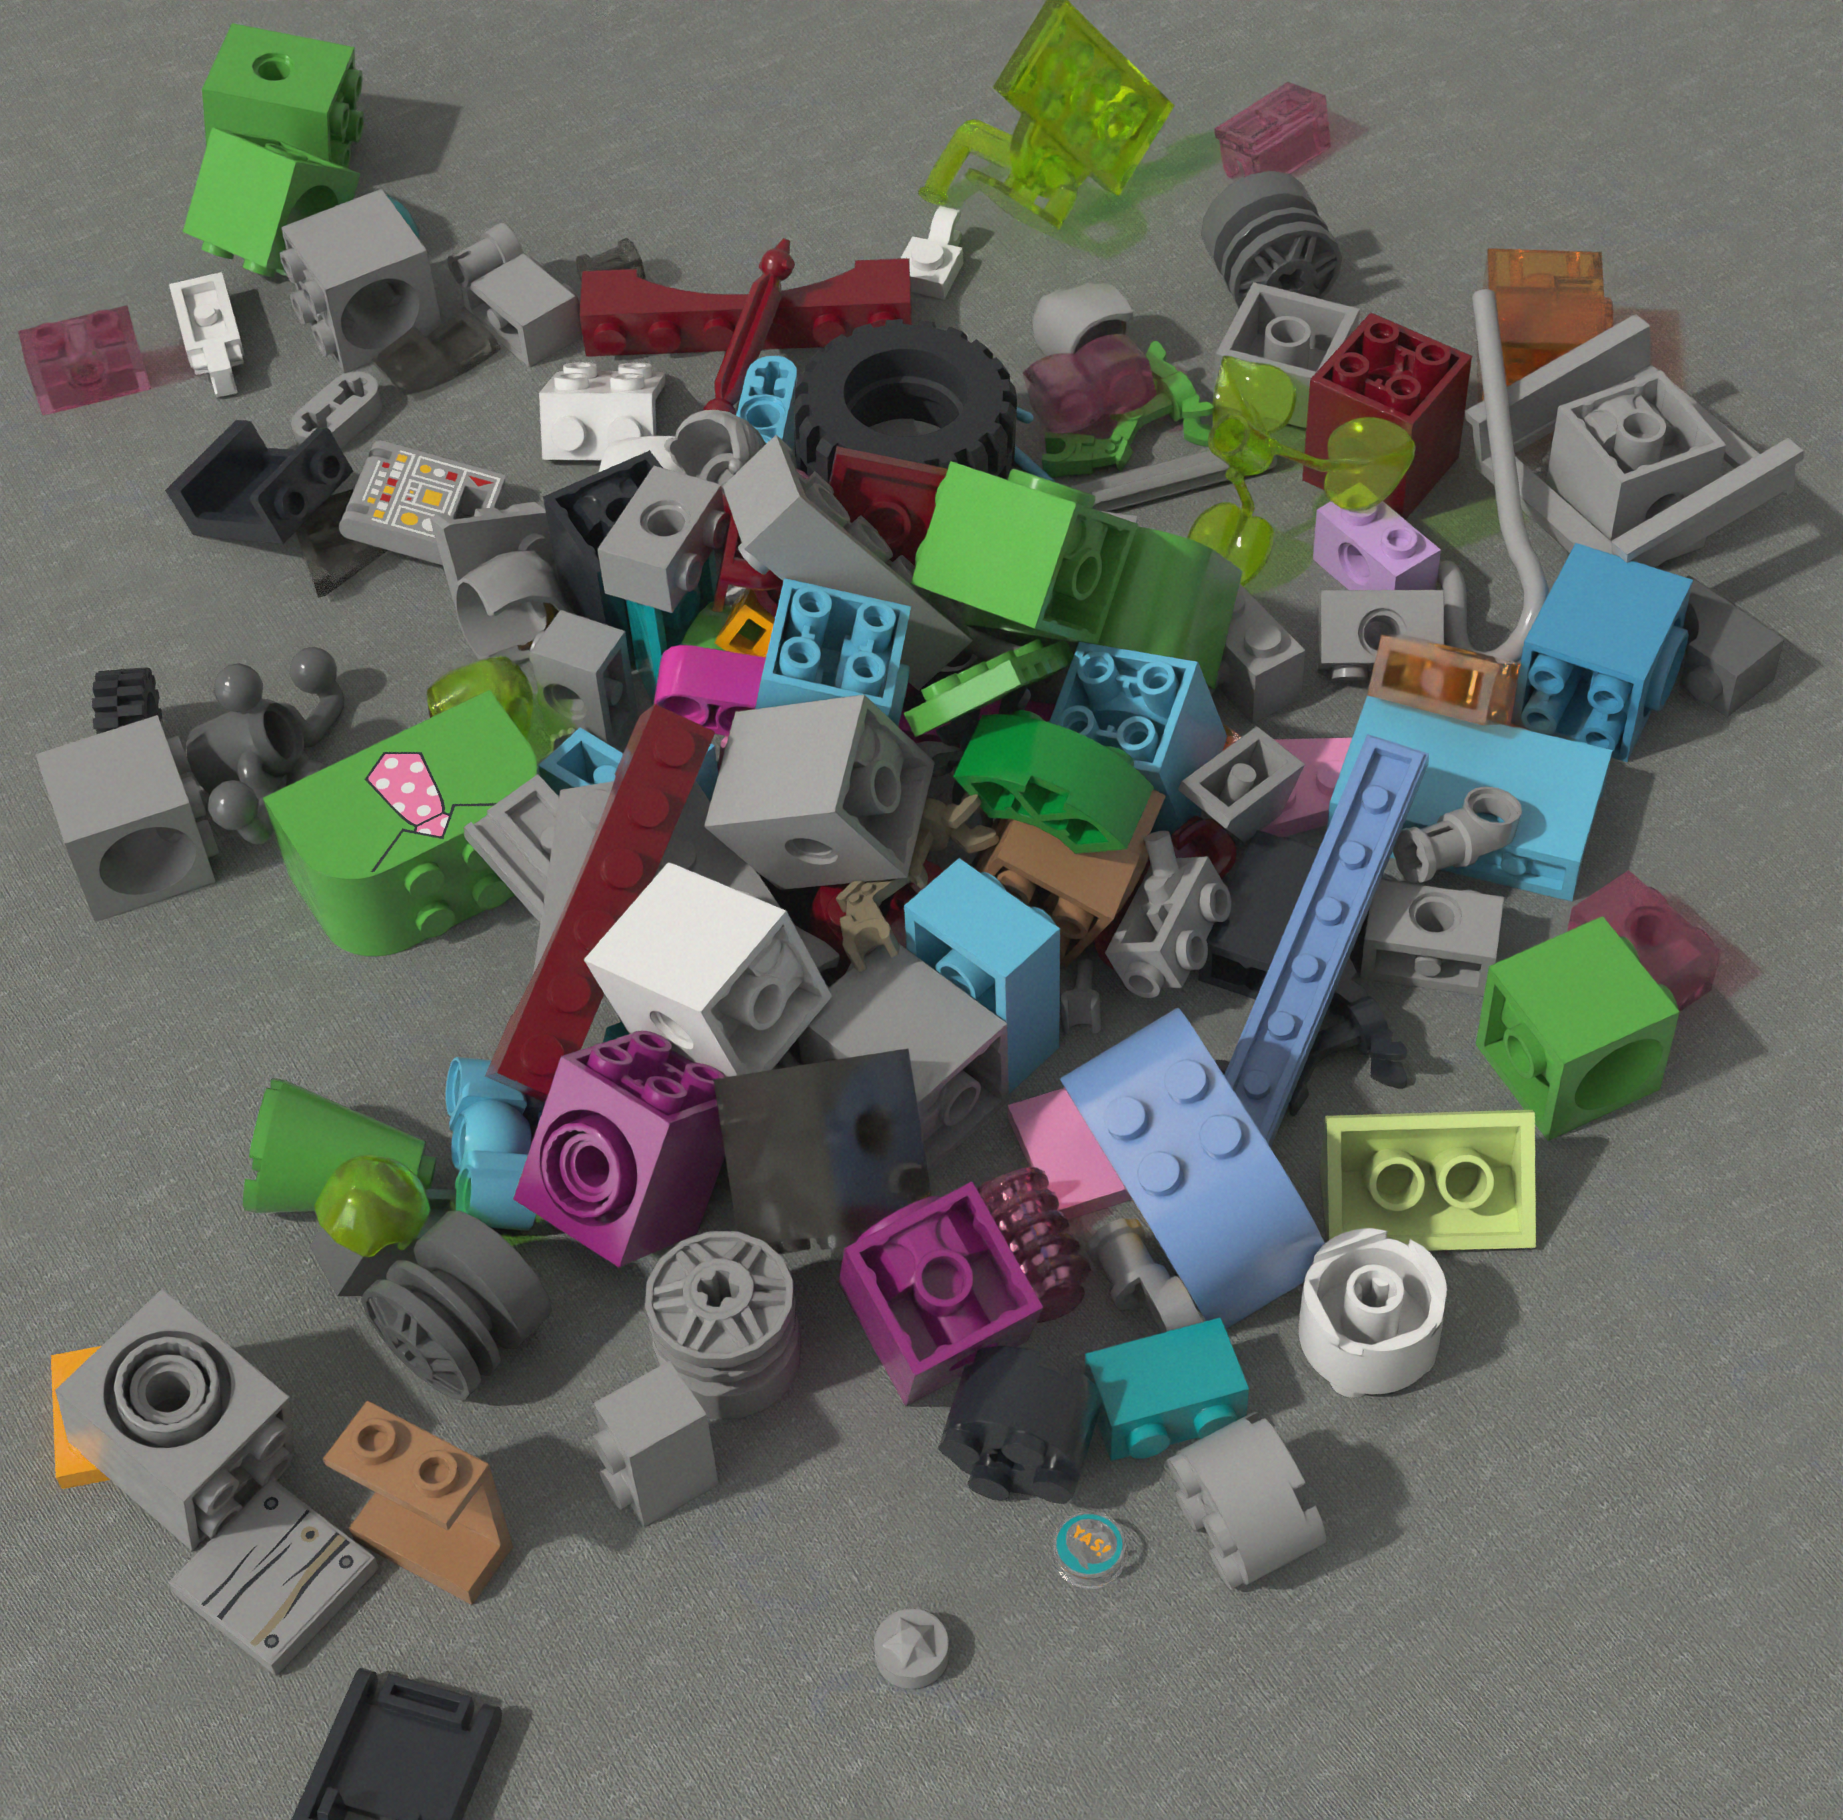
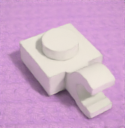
[901,206,963,300]

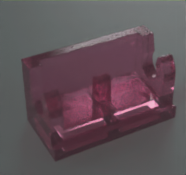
[1214,82,1331,178]

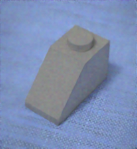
[1178,726,1305,843]

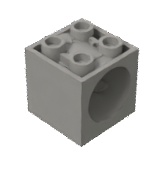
[280,189,443,373]
[35,715,219,922]

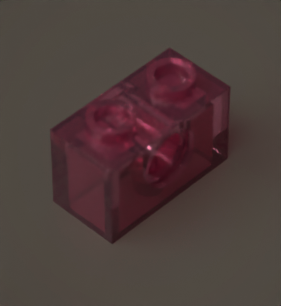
[18,305,151,416]
[1567,870,1722,1012]

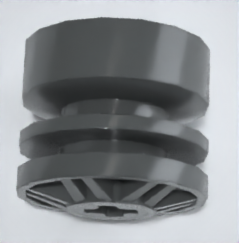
[1201,171,1342,308]
[361,1211,552,1400]

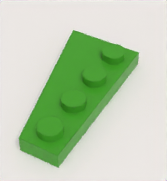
[904,638,1074,737]

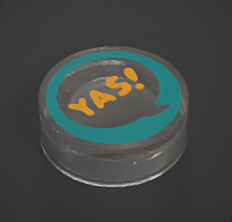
[1053,1511,1126,1589]

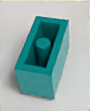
[1085,1317,1249,1461]

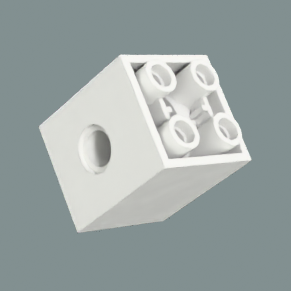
[584,862,832,1096]

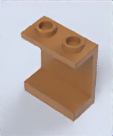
[323,1400,513,1605]

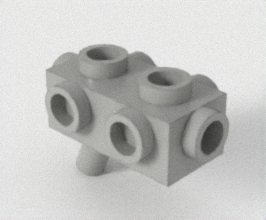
[1105,831,1231,998]

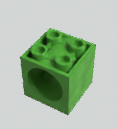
[183,127,360,277]
[1476,916,1680,1141]

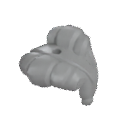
[664,410,766,494]

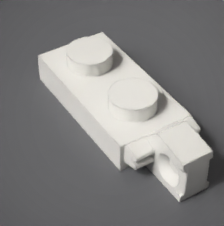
[169,272,245,398]

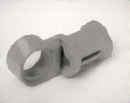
[1393,787,1522,883]
[1085,1218,1202,1333]

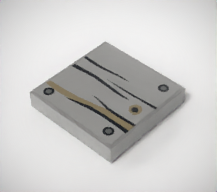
[168,1478,379,1676]

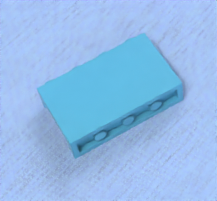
[1327,693,1613,902]

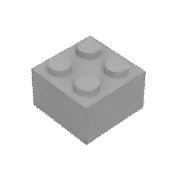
[1213,282,1360,428]

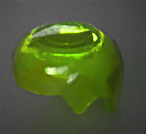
[314,1154,430,1257]

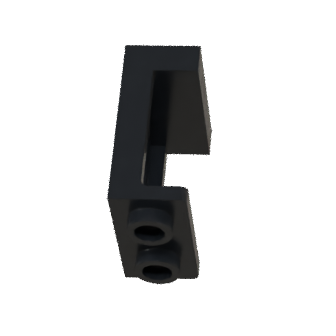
[165,420,354,544]

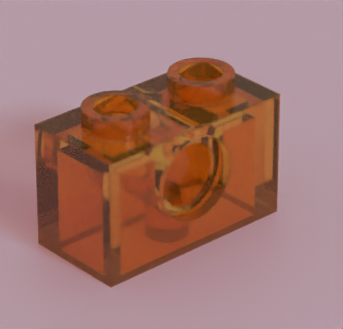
[1367,635,1521,726]

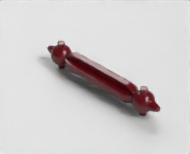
[703,238,795,415]

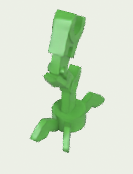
[1042,341,1215,477]

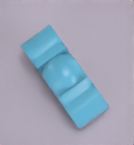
[445,1057,536,1231]

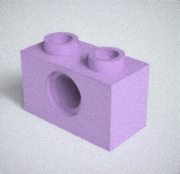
[1313,483,1441,590]

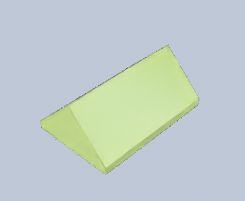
[1319,1110,1536,1251]

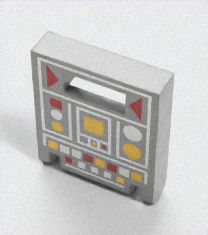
[339,440,506,565]

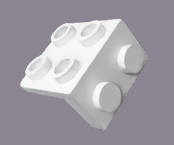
[539,362,666,460]

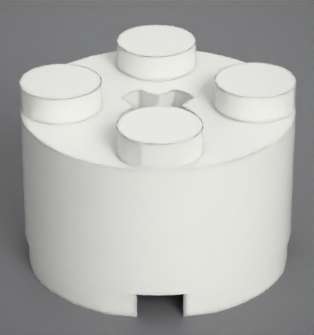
[1299,1228,1447,1398]

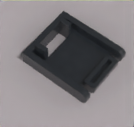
[291,1668,502,1820]

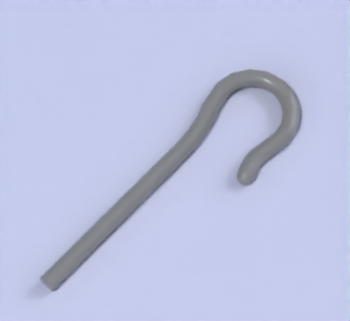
[1437,289,1549,677]

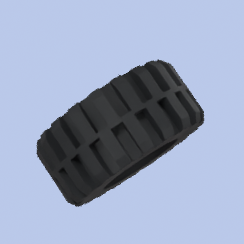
[794,319,1017,484]

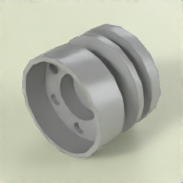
[645,1231,801,1419]

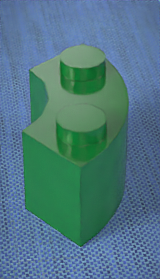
[953,710,1154,854]

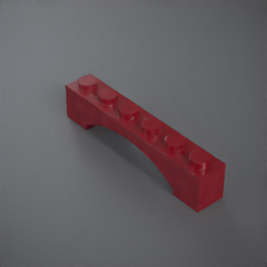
[579,258,912,357]
[485,704,715,1103]

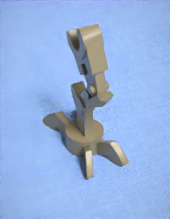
[836,794,999,972]

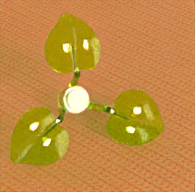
[1187,355,1416,586]

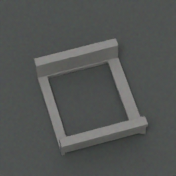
[1465,314,1804,567]

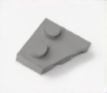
[430,502,555,604]

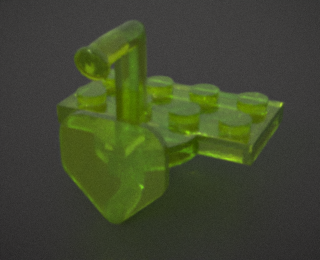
[918,0,1175,237]

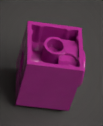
[513,1031,747,1267]
[839,1181,1043,1407]

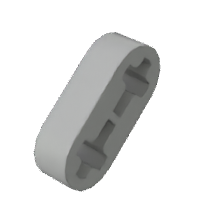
[291,372,383,449]

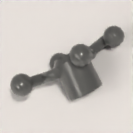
[186,647,344,844]

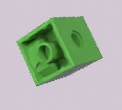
[202,23,364,168]
[910,461,1138,645]

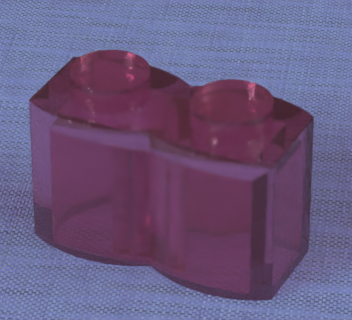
[1023,334,1157,433]

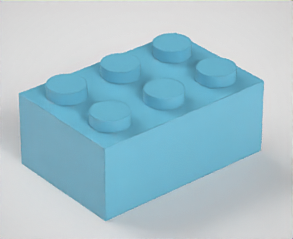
[904,858,1060,1094]

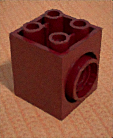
[1302,312,1472,520]

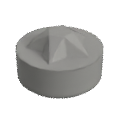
[874,1608,949,1689]

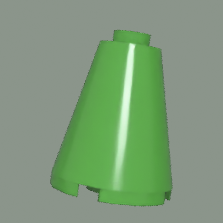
[243,1078,437,1213]

